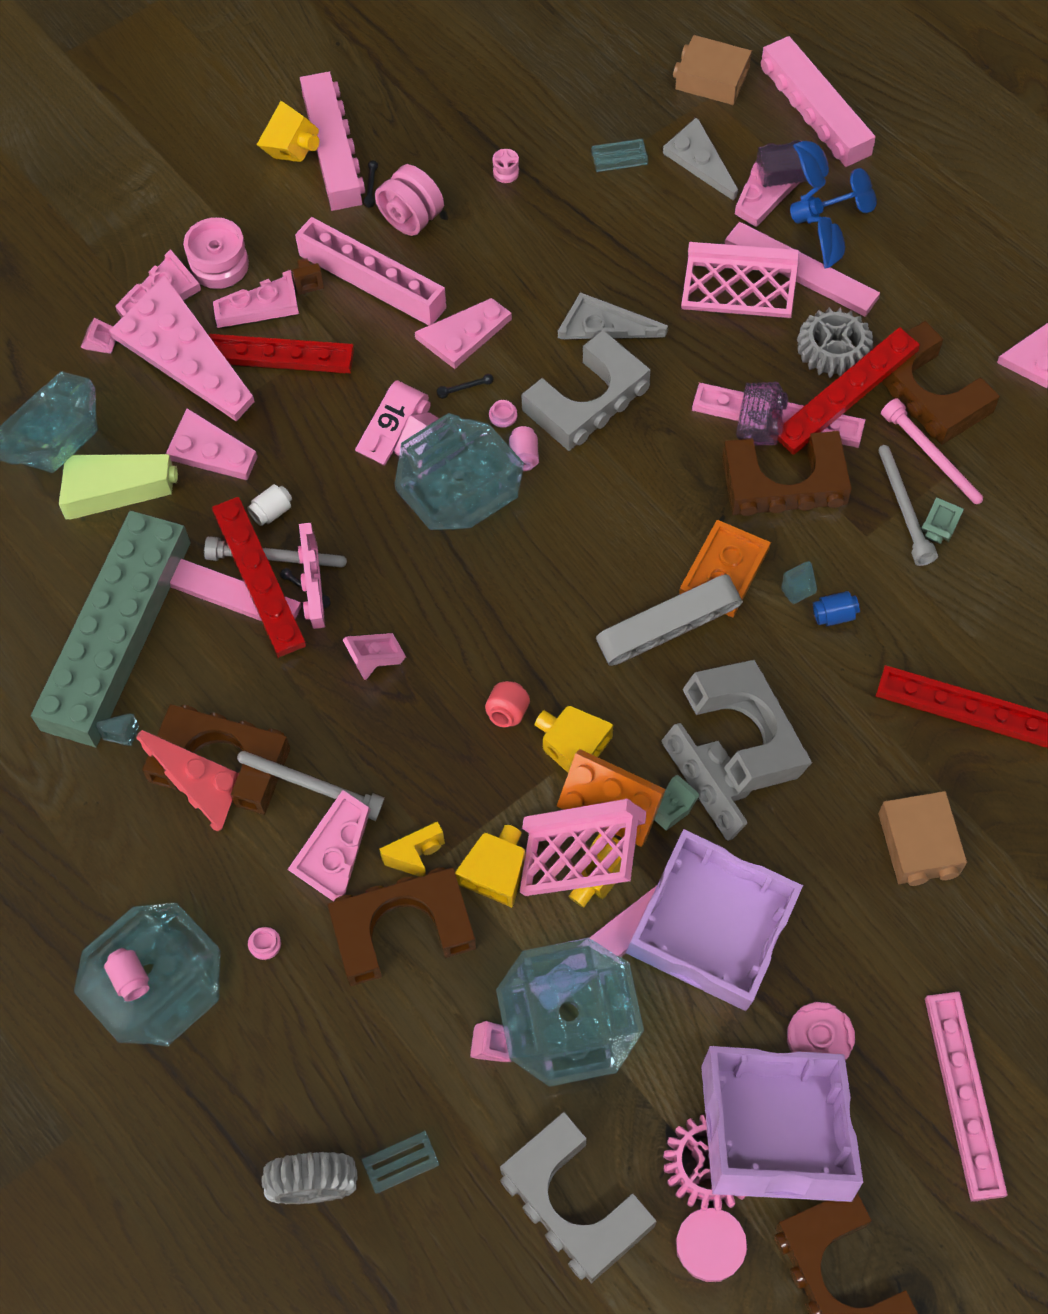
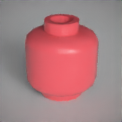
[485,681,530,727]

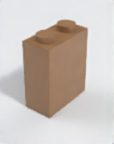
[673,35,752,105]
[878,791,967,886]

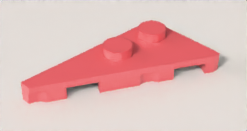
[136,730,239,831]

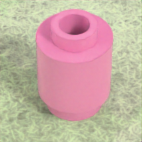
[509,426,539,471]
[104,948,150,1002]

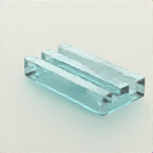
[591,139,648,172]
[362,1131,439,1194]

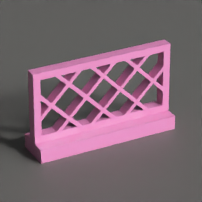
[681,242,799,318]
[520,799,646,896]

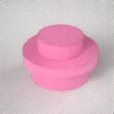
[489,400,517,428]
[248,927,281,960]

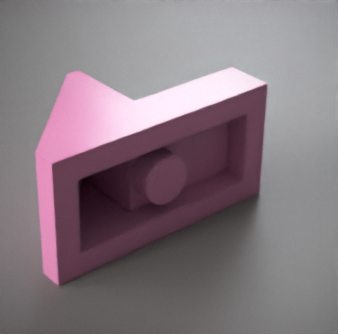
[343,633,406,680]

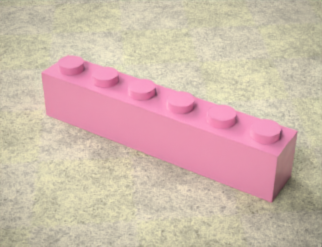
[761,36,876,167]
[300,71,365,211]
[295,217,446,325]

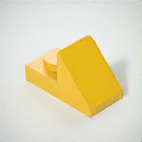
[379,821,445,877]

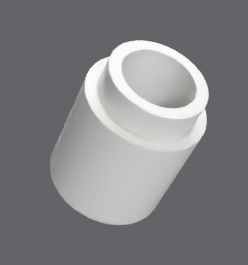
[247,484,292,526]

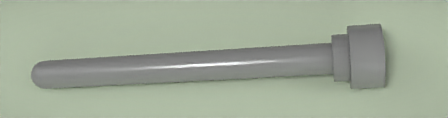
[879,445,938,566]
[204,536,347,567]
[237,751,385,821]

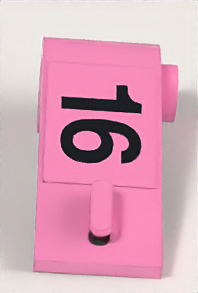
[355,380,430,466]

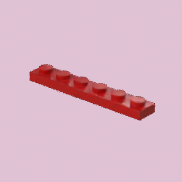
[774,327,920,455]
[208,334,354,373]
[212,497,306,658]
[876,665,1048,748]

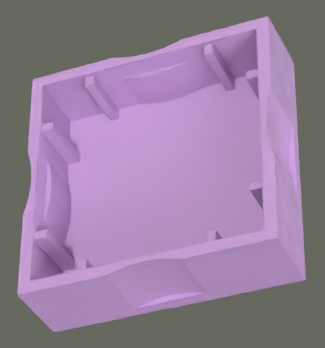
[626,829,803,1011]
[701,1046,863,1202]

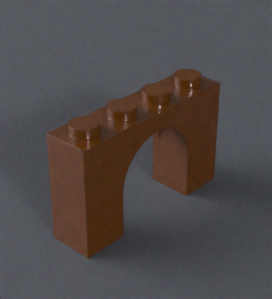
[882,321,1000,445]
[722,431,851,516]
[142,704,291,815]
[327,867,476,987]
[774,1192,918,1314]

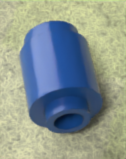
[813,591,860,627]

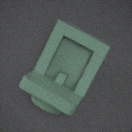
[922,497,964,544]
[654,775,699,831]

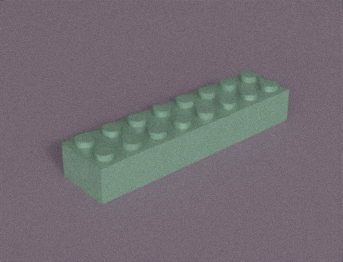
[31,511,191,748]

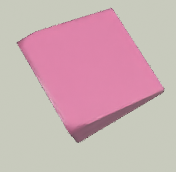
[81,318,116,354]
[470,1021,515,1062]

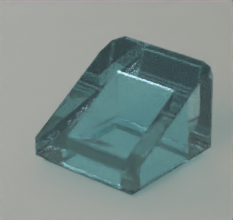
[781,561,817,604]
[96,713,139,746]

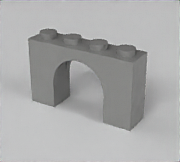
[522,330,650,451]
[682,660,812,794]
[500,1112,656,1284]

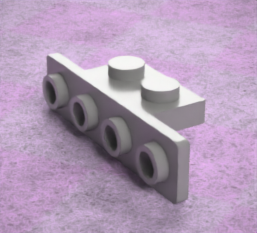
[662,723,751,840]

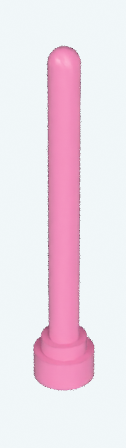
[881,398,983,504]

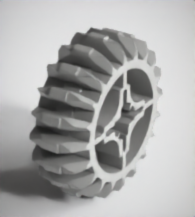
[797,307,873,378]
[262,1152,358,1205]

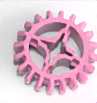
[663,1115,746,1211]

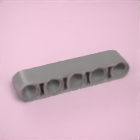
[596,574,743,666]

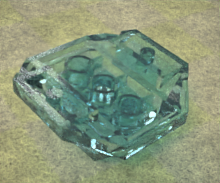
[0,371,98,473]
[395,413,524,530]
[74,903,221,1046]
[496,938,644,1087]

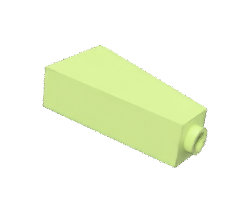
[59,454,178,519]

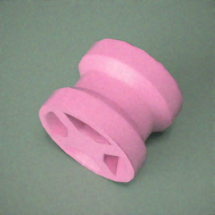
[492,149,519,183]

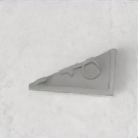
[663,118,738,200]
[558,292,668,339]

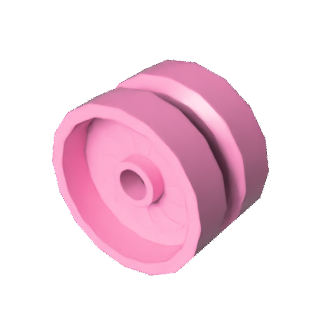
[375,164,444,236]
[183,217,249,289]

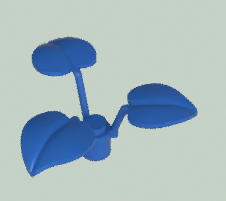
[790,141,877,269]

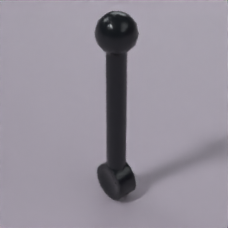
[364,160,378,208]
[437,374,494,399]
[280,568,331,608]

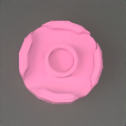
[787,1002,855,1061]
[676,1208,747,1282]

